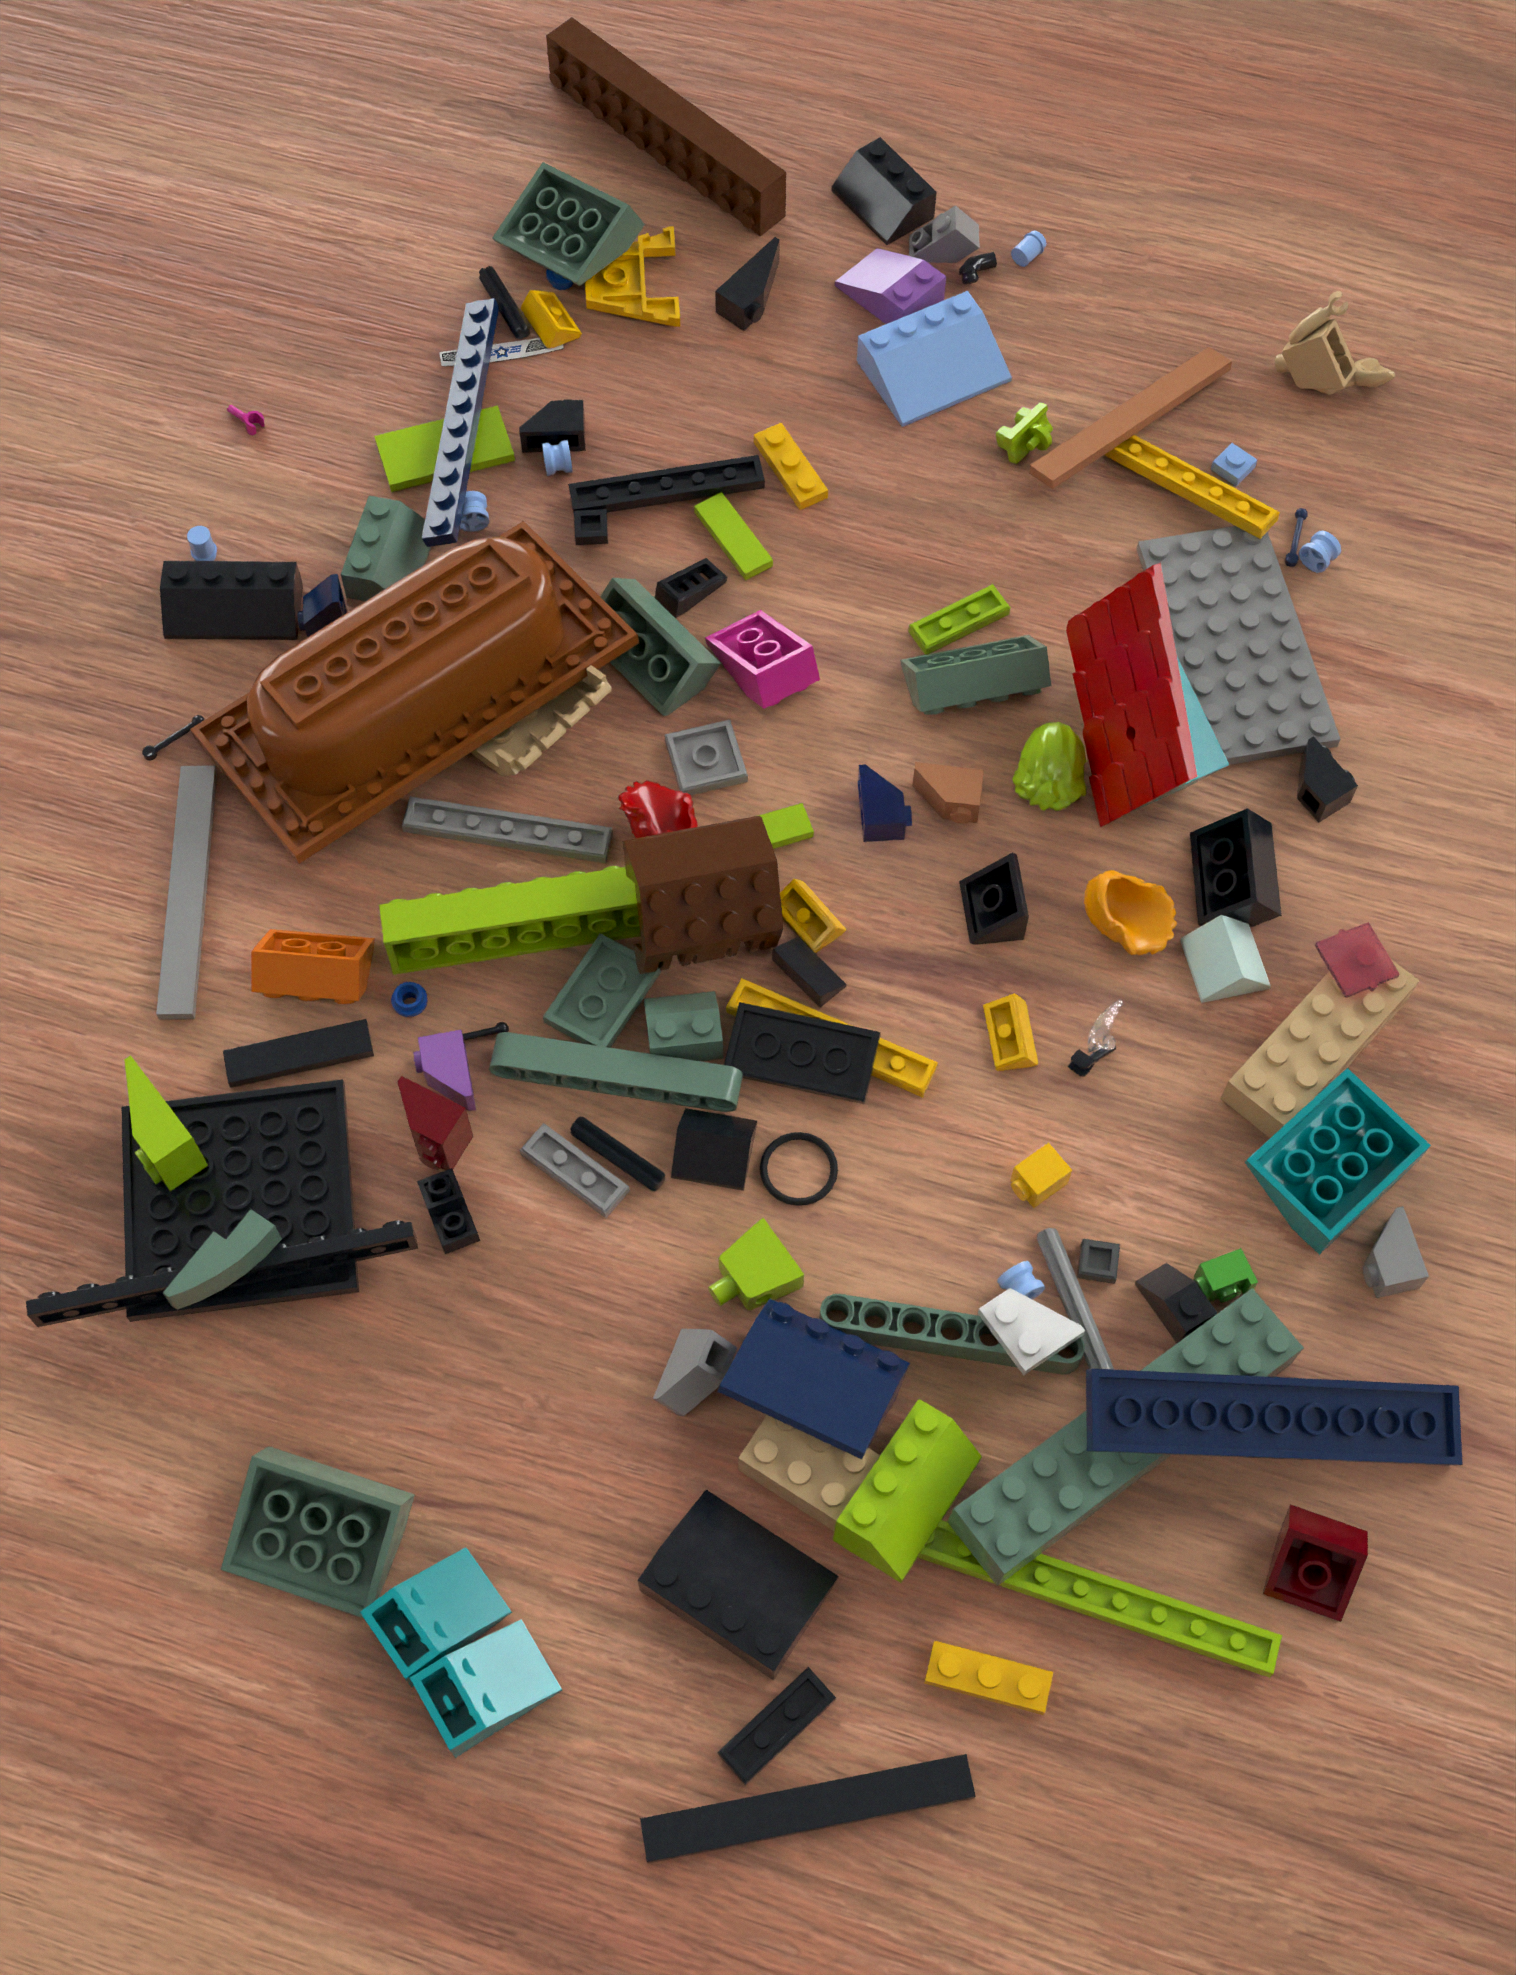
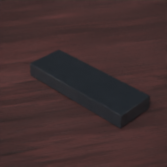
[718,1667,836,1786]

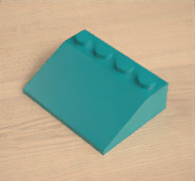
[1245,1068,1431,1255]

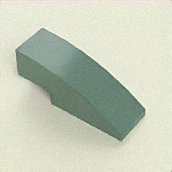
[163,1210,282,1310]

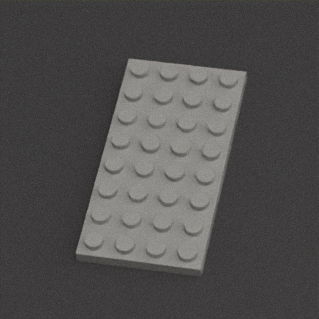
[1137,526,1341,765]

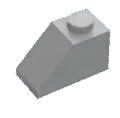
[1363,1206,1429,1298]

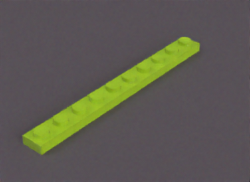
[918,1520,1282,1678]

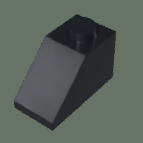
[519,399,586,453]
[1135,1263,1217,1343]

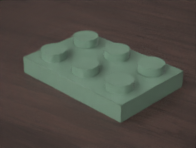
[543,933,662,1048]

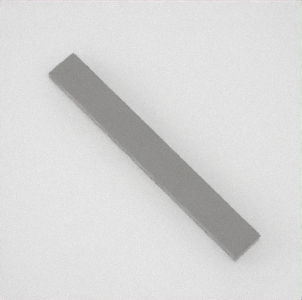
[156,766,217,1020]

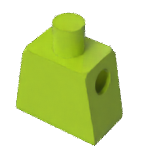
[708,1218,804,1310]

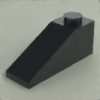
[715,237,780,331]

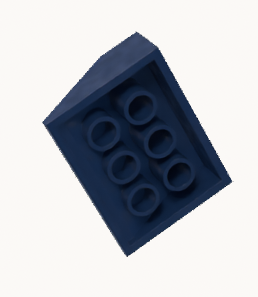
[717,1299,910,1459]

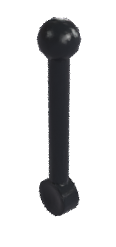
[142,715,205,761]
[463,1022,509,1041]

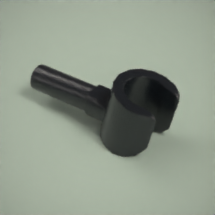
[1068,1042,1116,1077]

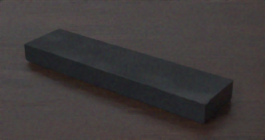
[223,1019,374,1088]

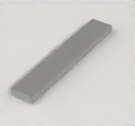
[402,796,613,863]

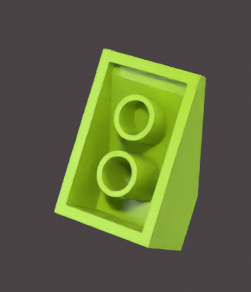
[124,1055,208,1192]

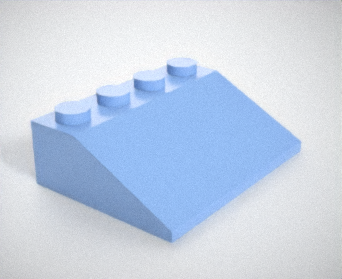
[857,291,1012,427]

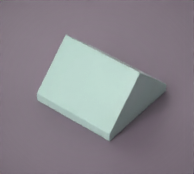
[1180,915,1271,1003]

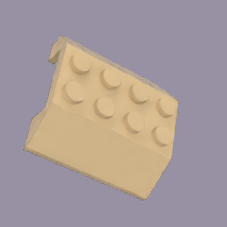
[471,665,612,776]

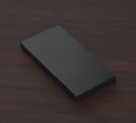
[724,1002,881,1104]

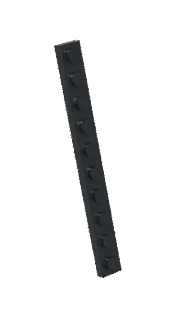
[26,1220,418,1327]

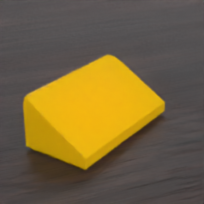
[521,290,582,348]
[780,878,846,953]
[983,993,1038,1071]

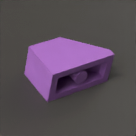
[413,1030,476,1111]

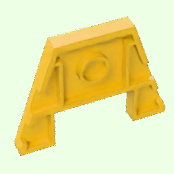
[585,226,680,327]

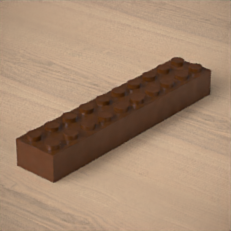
[546,17,786,236]

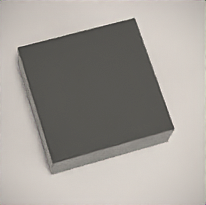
[1077,1239,1120,1284]

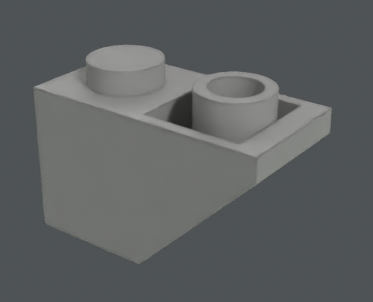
[909,206,980,263]
[653,1329,737,1416]

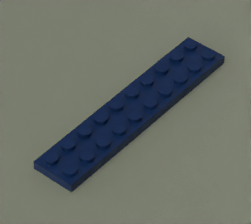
[1086,1369,1463,1466]

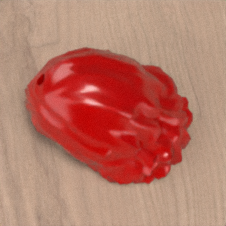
[618,780,698,838]

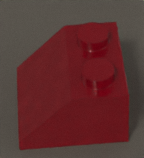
[397,1076,473,1170]
[1263,1504,1368,1622]

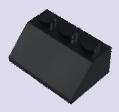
[831,137,937,245]
[1190,808,1282,927]

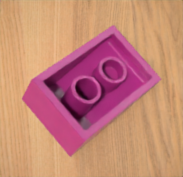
[705,610,820,709]

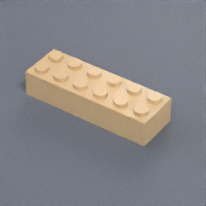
[1220,937,1419,1138]

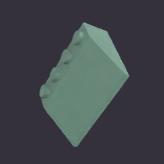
[492,162,645,286]
[221,1446,415,1618]

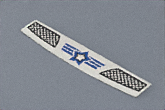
[440,338,564,366]

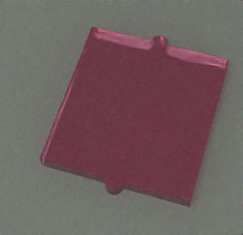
[1315,922,1400,998]

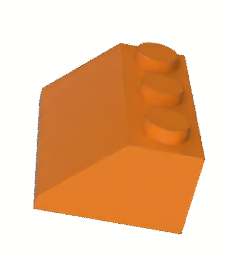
[251,929,375,1004]

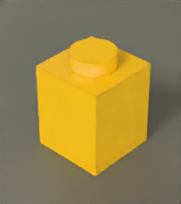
[1010,1142,1072,1208]

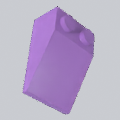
[835,248,946,324]

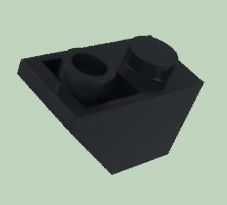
[1297,736,1358,823]

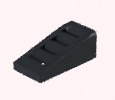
[654,558,728,618]

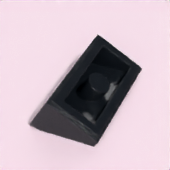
[772,937,846,1008]

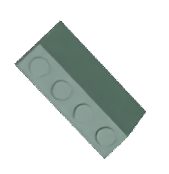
[600,578,721,716]
[900,635,1051,715]

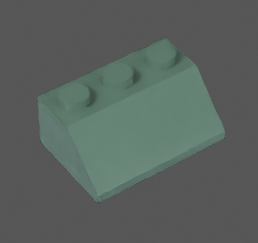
[341,496,431,601]

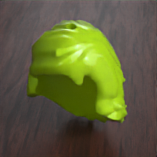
[1012,722,1088,811]

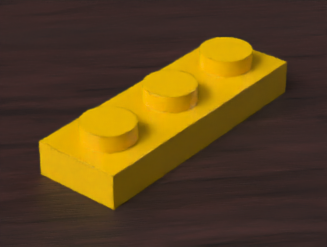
[753,423,828,510]
[924,1640,1053,1715]

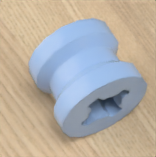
[542,440,572,476]
[460,491,489,532]
[1299,531,1341,573]
[997,1261,1045,1300]

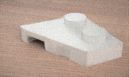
[978,1288,1085,1375]

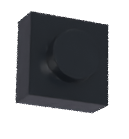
[574,509,608,545]

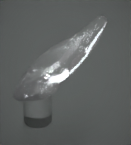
[1088,999,1123,1053]

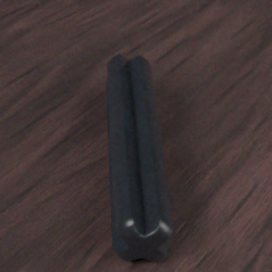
[479,266,530,339]
[570,1116,666,1191]

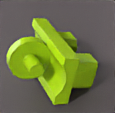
[996,402,1053,464]

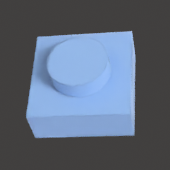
[1211,443,1257,487]

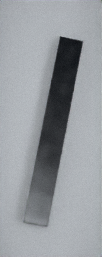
[640,1754,976,1864]

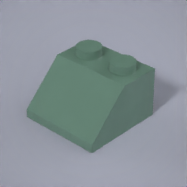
[644,991,723,1061]

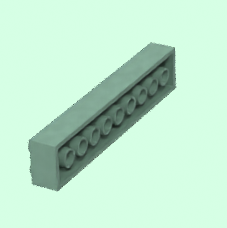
[947,1288,1304,1586]

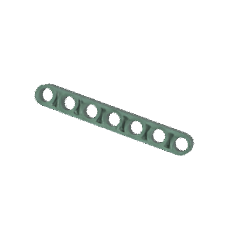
[489,1032,743,1112]
[819,1294,1085,1374]

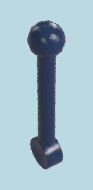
[1285,508,1308,567]

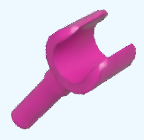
[227,405,265,435]

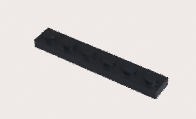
[568,455,765,514]

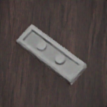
[520,1123,630,1218]

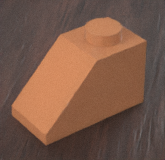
[912,762,984,824]

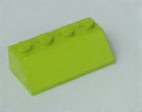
[833,1399,982,1583]

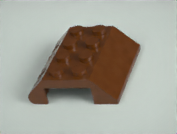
[622,816,783,975]

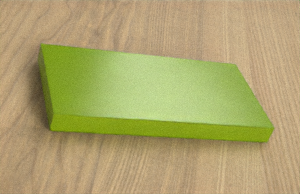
[374,405,515,492]

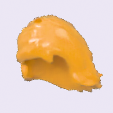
[1084,870,1177,955]

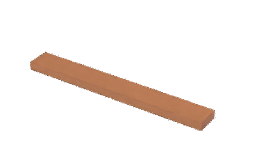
[1030,347,1232,489]

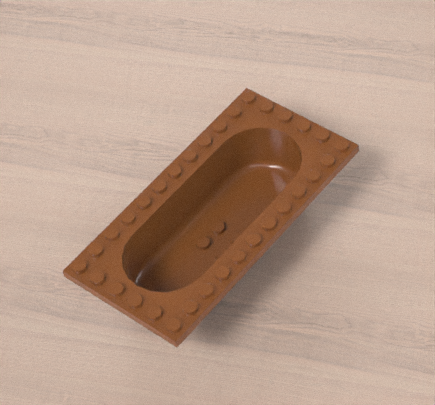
[190,521,639,864]

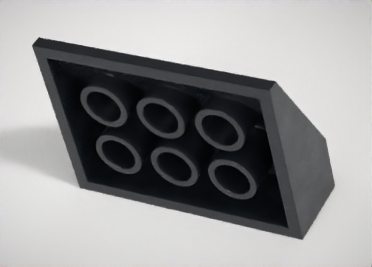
[638,1489,839,1680]

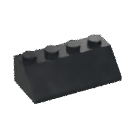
[160,561,303,640]

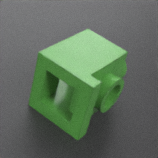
[1193,1248,1258,1303]

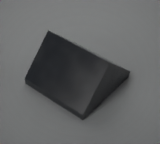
[959,852,1029,945]
[671,1108,757,1191]

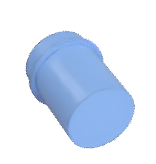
[1011,230,1047,267]
[187,526,217,561]

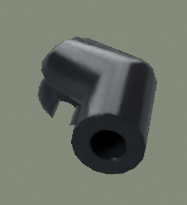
[959,252,997,285]

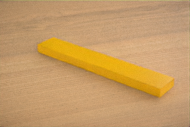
[1104,435,1280,539]
[726,978,938,1098]

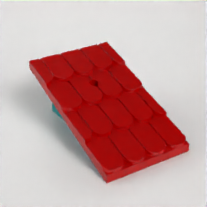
[1066,562,1229,827]

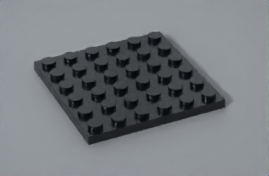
[121,1079,359,1322]

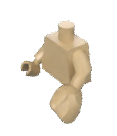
[1275,291,1395,395]

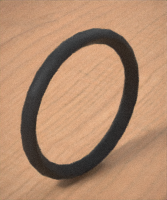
[760,1132,838,1206]

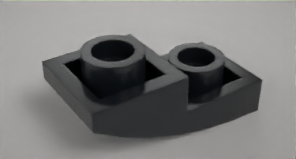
[417,1168,480,1254]

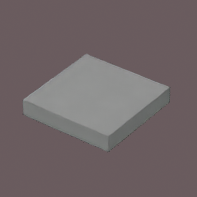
[664,720,748,795]

